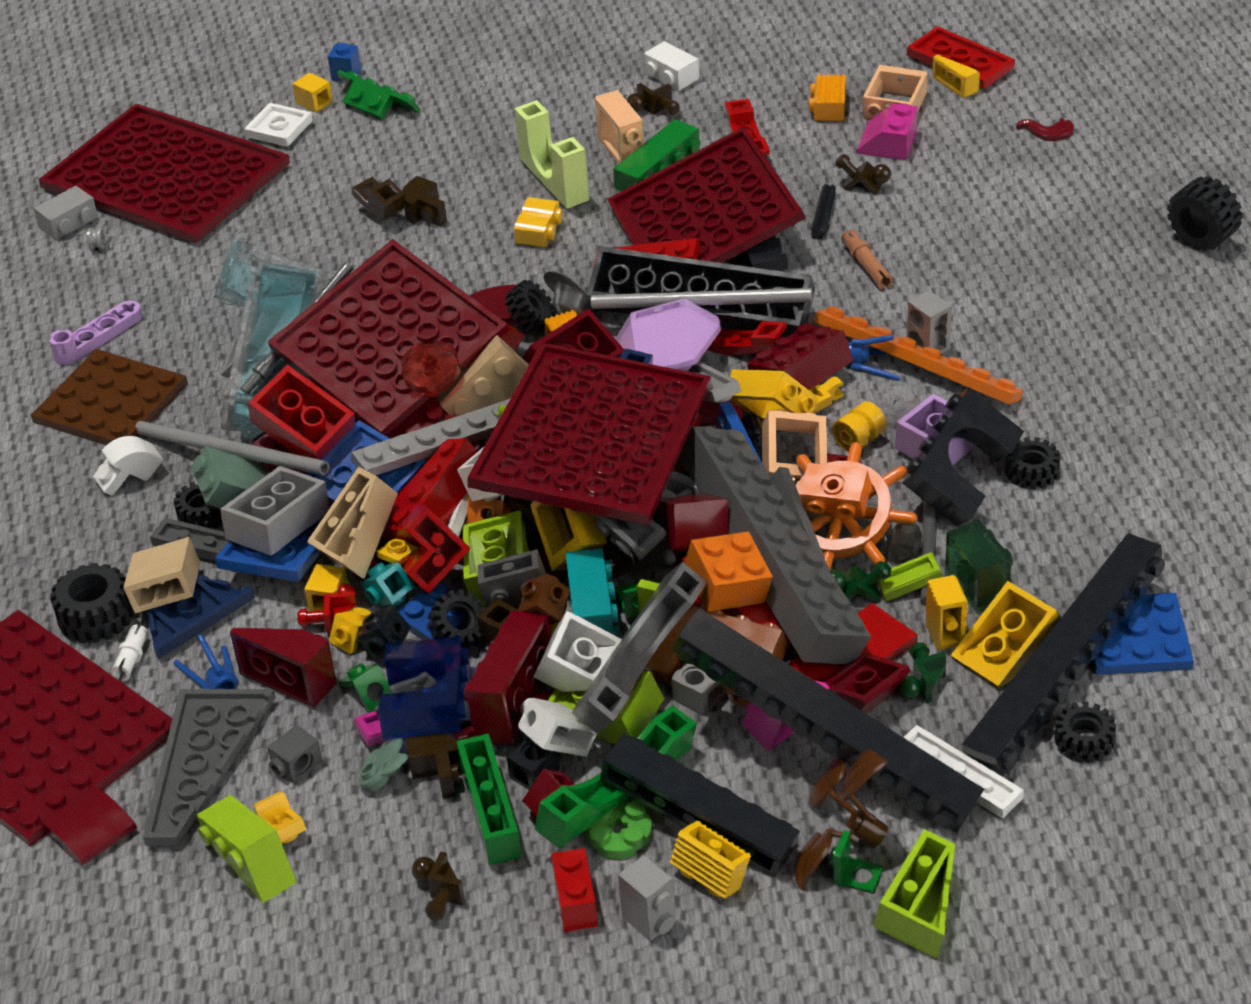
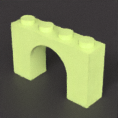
[514,100,589,209]

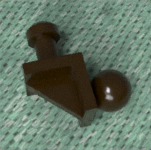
[626,83,680,116]
[835,154,891,195]
[412,851,465,921]

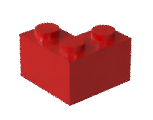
[401,502,471,593]

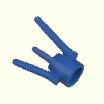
[848,335,900,381]
[174,634,239,689]

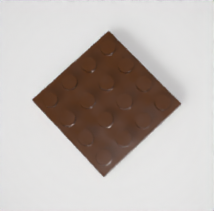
[31,349,188,445]

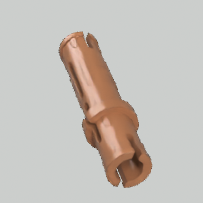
[841,229,893,289]

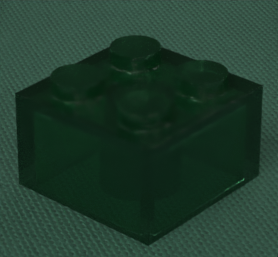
[945,520,1013,614]

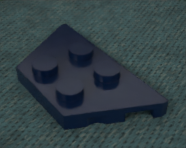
[146,574,255,658]

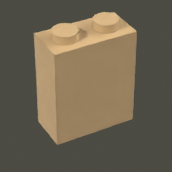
[123,537,200,613]

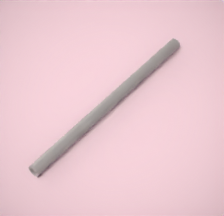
[135,421,330,476]

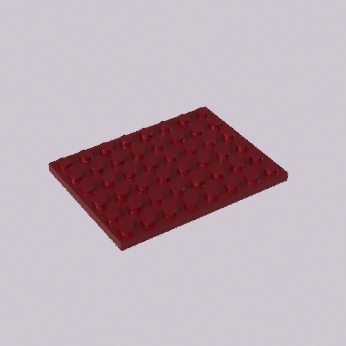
[39,103,290,243]
[467,342,711,525]
[0,610,173,846]

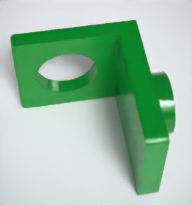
[616,582,639,620]
[338,663,395,713]
[829,830,883,894]

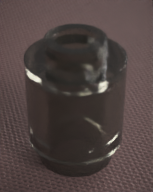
[887,523,922,565]

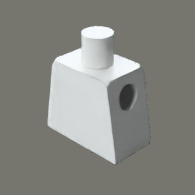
[519,698,597,757]

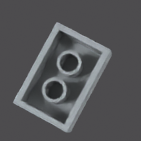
[220,466,329,556]

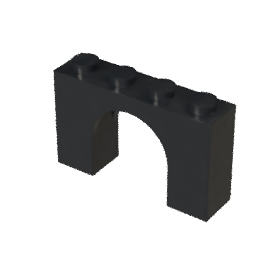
[902,388,1024,527]

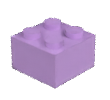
[895,394,976,465]

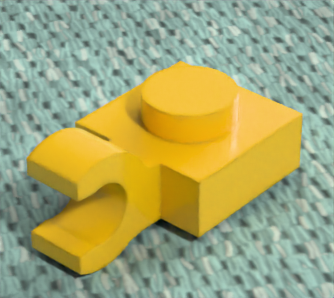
[809,376,844,414]

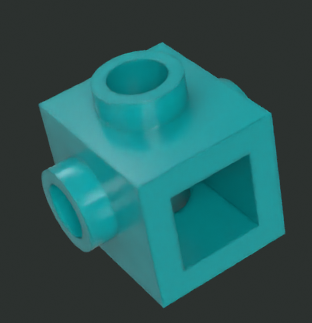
[361,562,415,608]

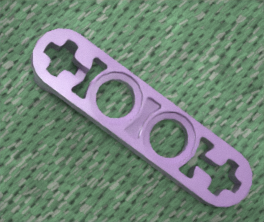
[49,301,142,365]

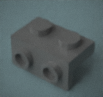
[594,514,667,560]

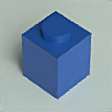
[328,43,361,81]

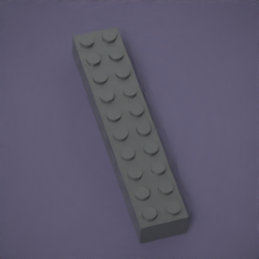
[679,426,871,664]

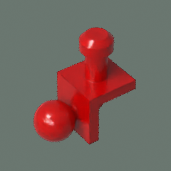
[297,583,358,637]

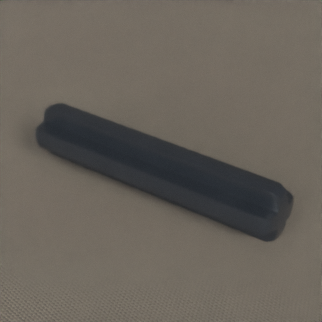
[811,184,836,239]

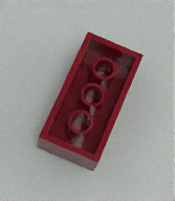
[464,611,551,745]

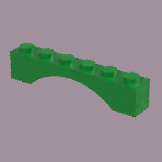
[534,705,697,849]

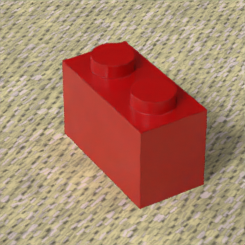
[551,848,598,932]

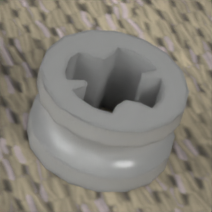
[87,227,106,251]

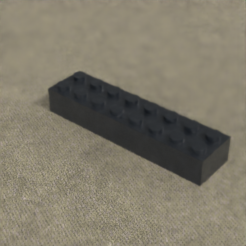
[587,246,815,337]

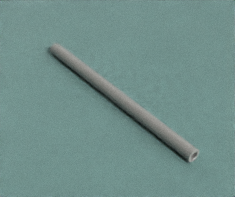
[591,288,812,309]

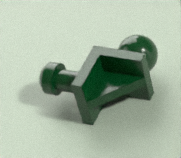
[830,561,892,603]
[897,642,946,703]

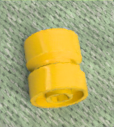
[832,401,887,452]

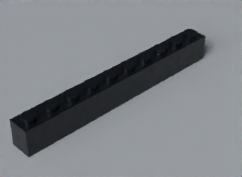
[962,533,1165,776]
[672,608,984,833]

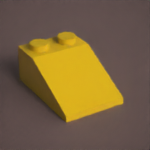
[951,581,1061,688]

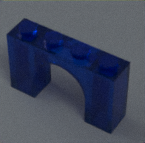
[378,636,471,739]

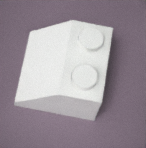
[534,611,622,692]

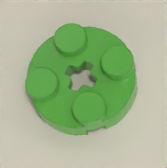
[584,800,652,860]

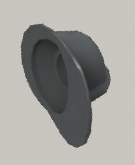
[543,271,594,315]

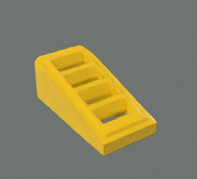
[932,55,980,98]

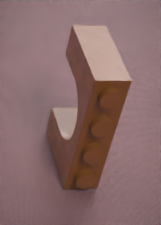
[643,604,789,707]

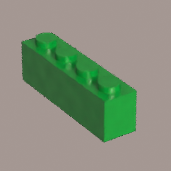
[613,119,701,191]
[456,734,522,865]

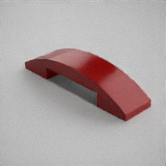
[724,98,770,156]
[707,321,788,355]

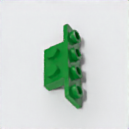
[337,70,421,120]

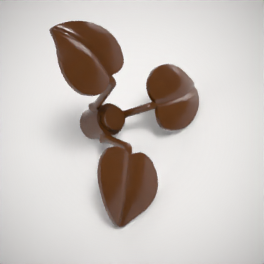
[794,749,888,891]

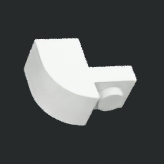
[93,436,164,495]

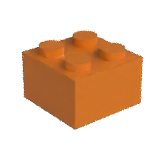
[685,531,773,612]

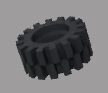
[505,279,556,333]
[1005,437,1060,489]
[174,481,223,529]
[427,589,486,651]
[1054,702,1116,763]

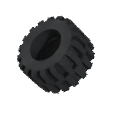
[1167,176,1243,251]
[50,563,134,643]

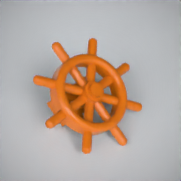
[795,442,918,570]

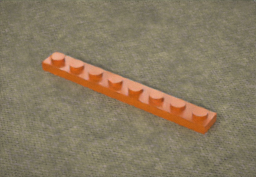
[813,306,1024,405]

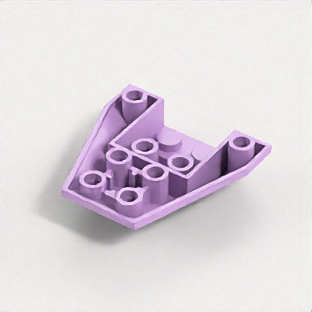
[616,298,721,371]

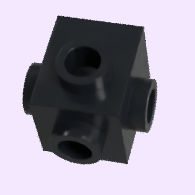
[356,605,411,660]

